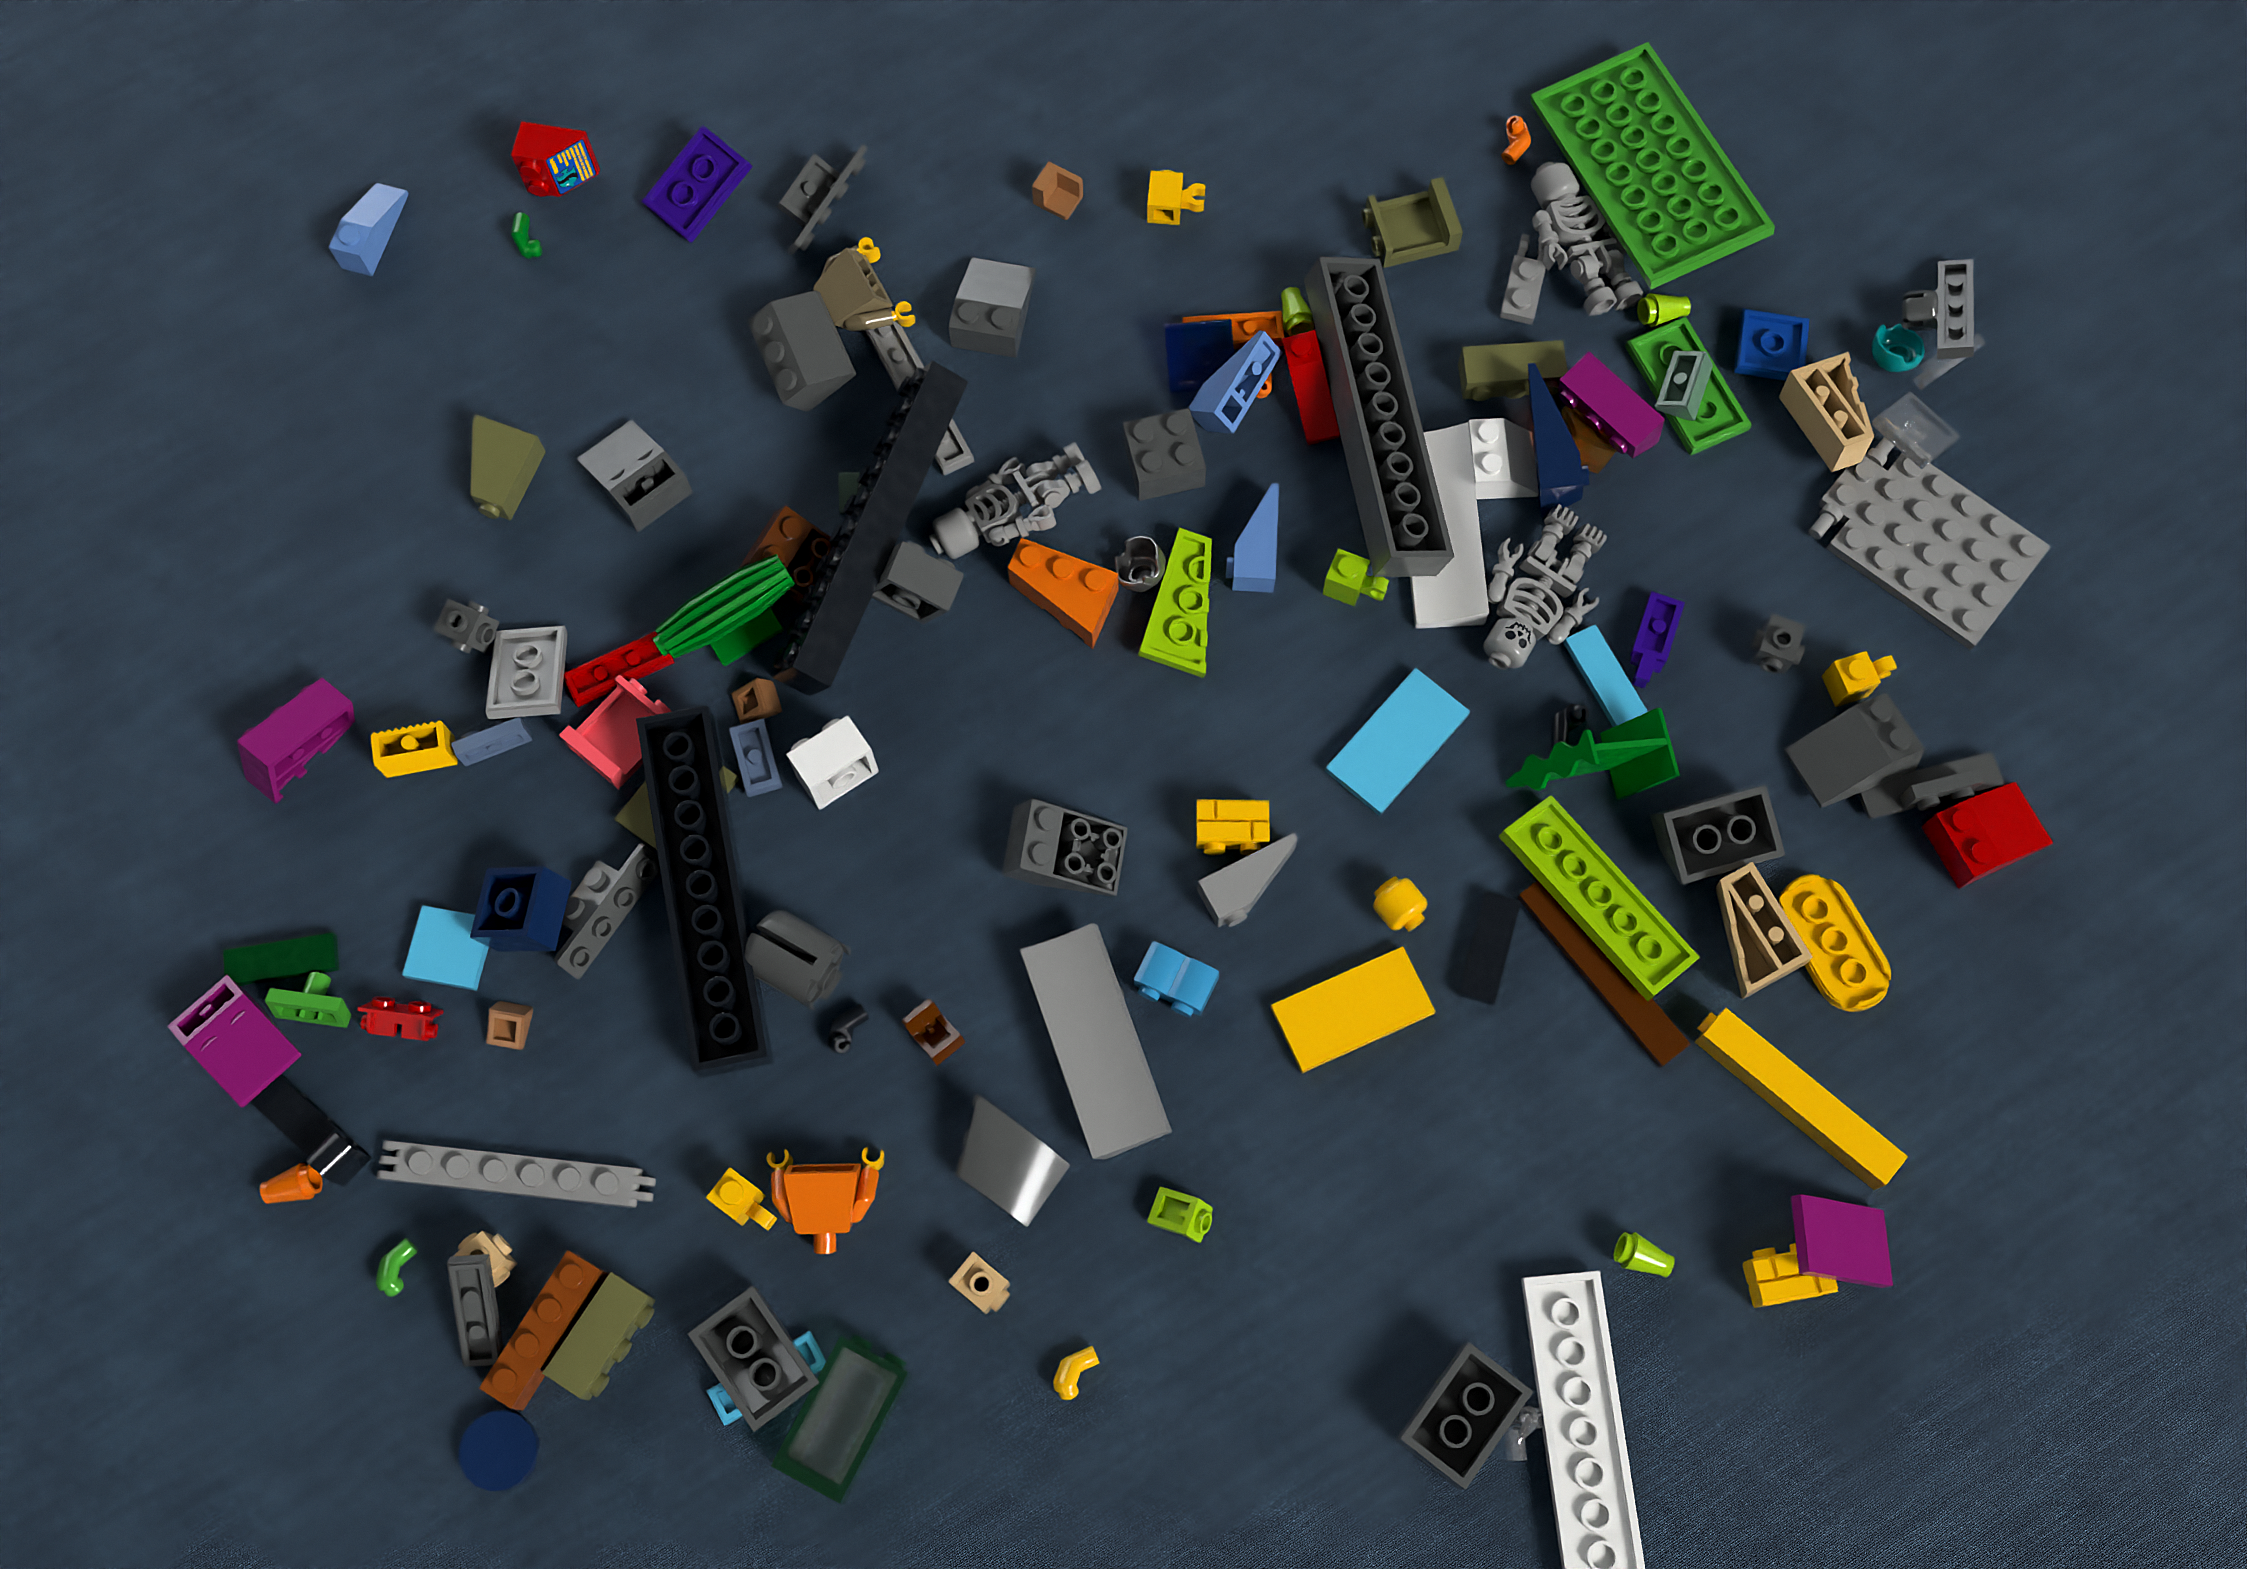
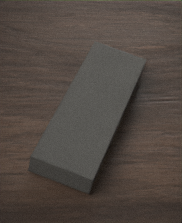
[447,1254,504,1367]

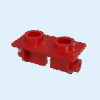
[358,997,444,1042]

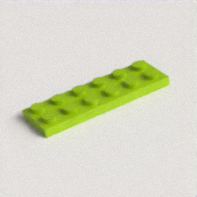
[1498,795,1700,1002]

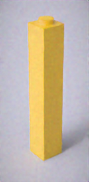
[1695,1008,1908,1190]

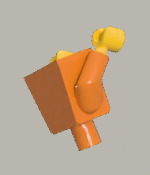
[767,1147,884,1254]

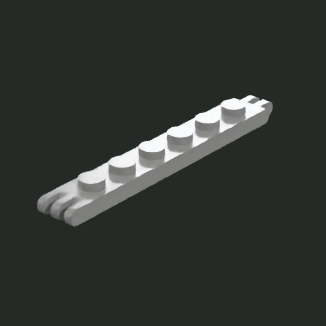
[376,1141,656,1208]

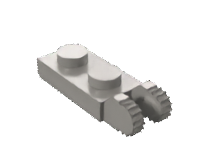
[1500,234,1546,325]

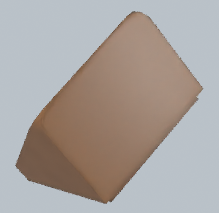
[731,678,782,725]
[486,1001,533,1050]

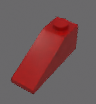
[1282,330,1341,445]

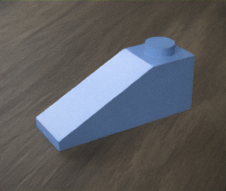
[328,183,409,276]
[1189,330,1283,434]
[1226,483,1279,593]

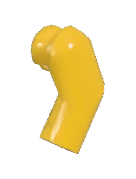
[1053,1346,1100,1400]

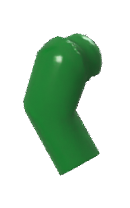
[511,213,542,259]

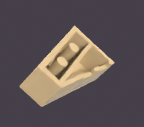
[1779,352,1874,472]
[1716,862,1813,999]

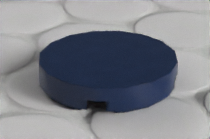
[459,1410,540,1492]

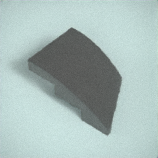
[955,1094,1070,1227]

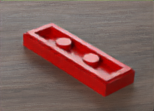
[564,631,675,707]

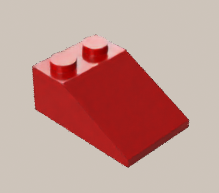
[1921,781,2053,889]

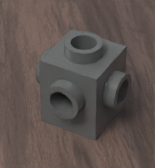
[433,599,500,654]
[1749,613,1806,675]

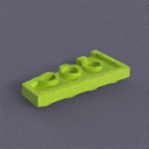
[1138,527,1212,678]

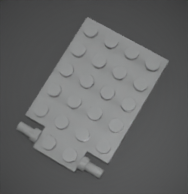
[1809,434,2051,651]

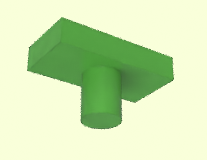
[265,972,351,1028]

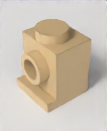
[948,1252,1010,1315]

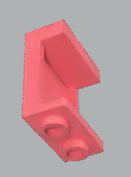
[559,675,672,790]

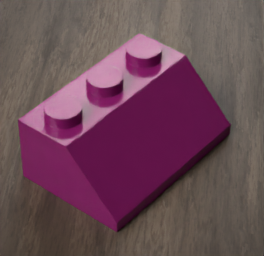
[1558,351,1665,459]

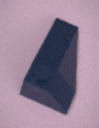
[1528,362,1590,517]

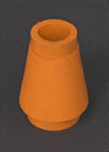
[260,1163,323,1204]

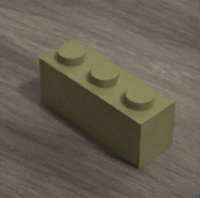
[1458,340,1568,401]
[542,1272,656,1401]

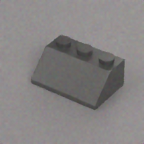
[747,290,857,412]
[1650,785,1785,884]

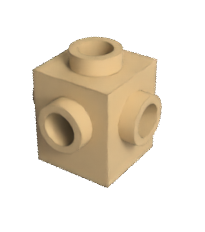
[454,1231,518,1288]

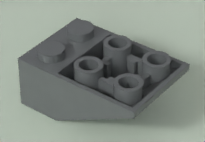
[577,420,693,532]
[1002,798,1128,897]

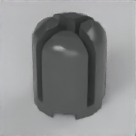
[743,910,851,1011]

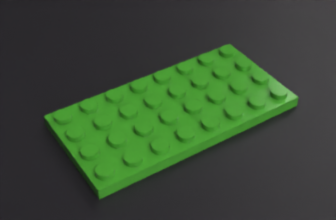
[1530,42,1775,290]

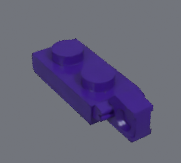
[1629,591,1685,689]

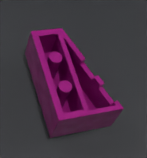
[237,677,355,804]

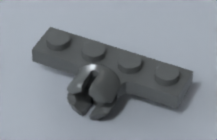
[1902,259,1974,359]

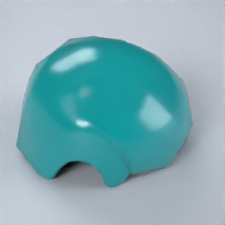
[1871,323,1925,372]

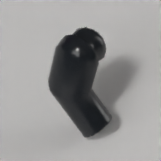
[828,1003,870,1054]

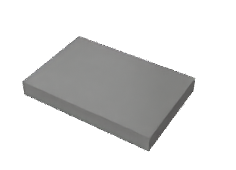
[485,625,568,719]

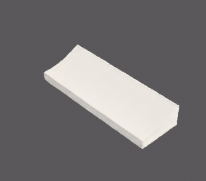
[1410,422,1489,628]

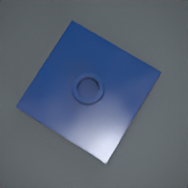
[1734,309,1810,381]

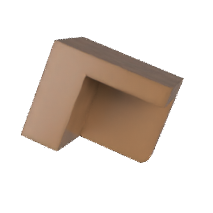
[1032,161,1083,220]

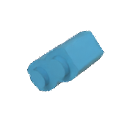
[1134,941,1219,1018]

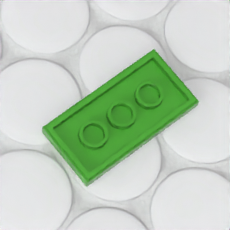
[1625,316,1752,456]

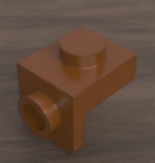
[902,998,966,1066]

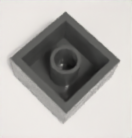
[1123,408,1206,501]
[872,541,964,625]

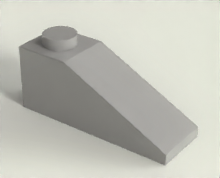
[1197,833,1298,928]

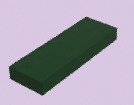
[223,932,340,986]

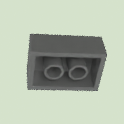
[1395,1342,1534,1490]

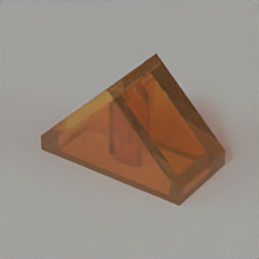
[1560,406,1617,474]

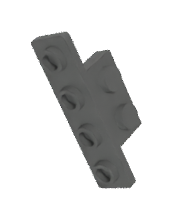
[776,144,868,256]
[1858,752,2004,819]
[554,843,660,979]

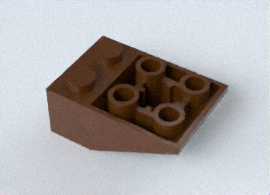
[739,505,833,607]

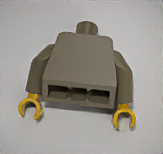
[814,237,915,331]

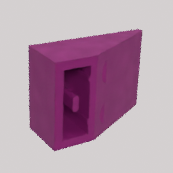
[167,975,302,1108]

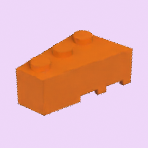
[1008,538,1119,649]

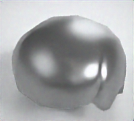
[1114,535,1166,592]

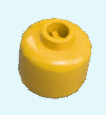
[1373,876,1428,932]

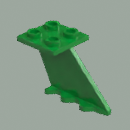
[1505,707,1680,800]

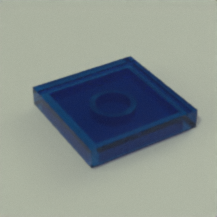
[1164,319,1234,393]

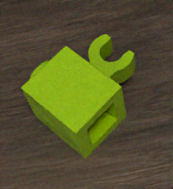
[1322,548,1389,607]

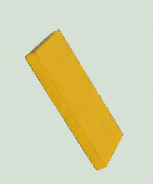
[1270,946,1436,1073]

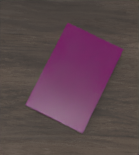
[1791,1194,1893,1288]

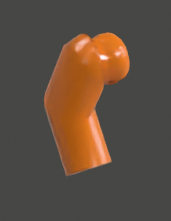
[1501,116,1531,165]

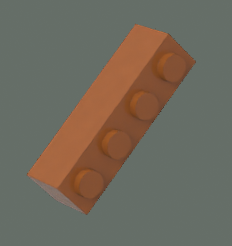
[479,1250,609,1411]

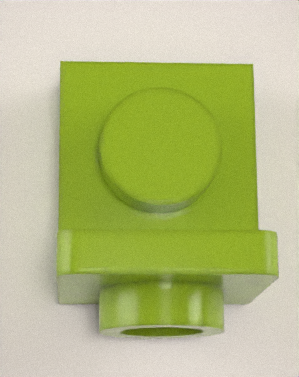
[1147,1186,1213,1243]

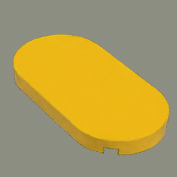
[1778,874,1891,1012]

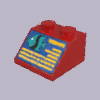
[511,121,600,197]

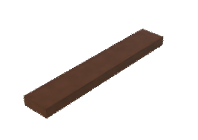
[1517,880,1691,1069]

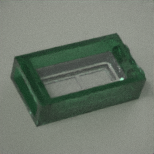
[771,1334,912,1504]

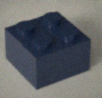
[470,866,572,952]

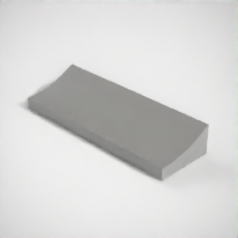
[1020,923,1172,1159]

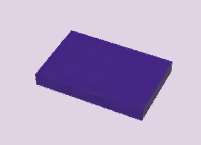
[641,124,753,243]

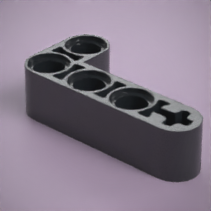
[250,1074,372,1187]

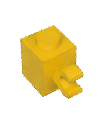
[1147,170,1206,225]
[1821,651,1897,707]
[706,1167,777,1231]

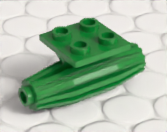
[652,554,795,667]

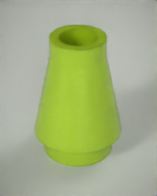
[1281,287,1314,336]
[1637,293,1691,327]
[1613,1232,1675,1278]

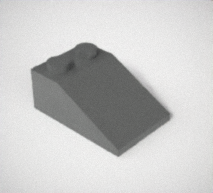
[949,257,1037,358]
[1784,693,1925,809]
[688,1286,820,1432]

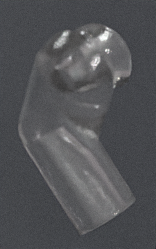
[1505,1406,1543,1461]

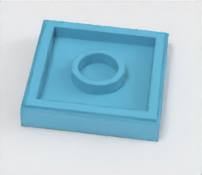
[402,905,489,991]

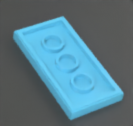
[1325,668,1470,816]

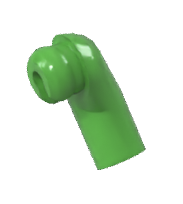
[375,1237,418,1297]

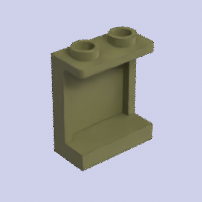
[1361,177,1463,268]

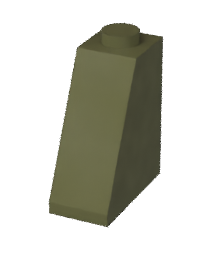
[471,414,546,521]

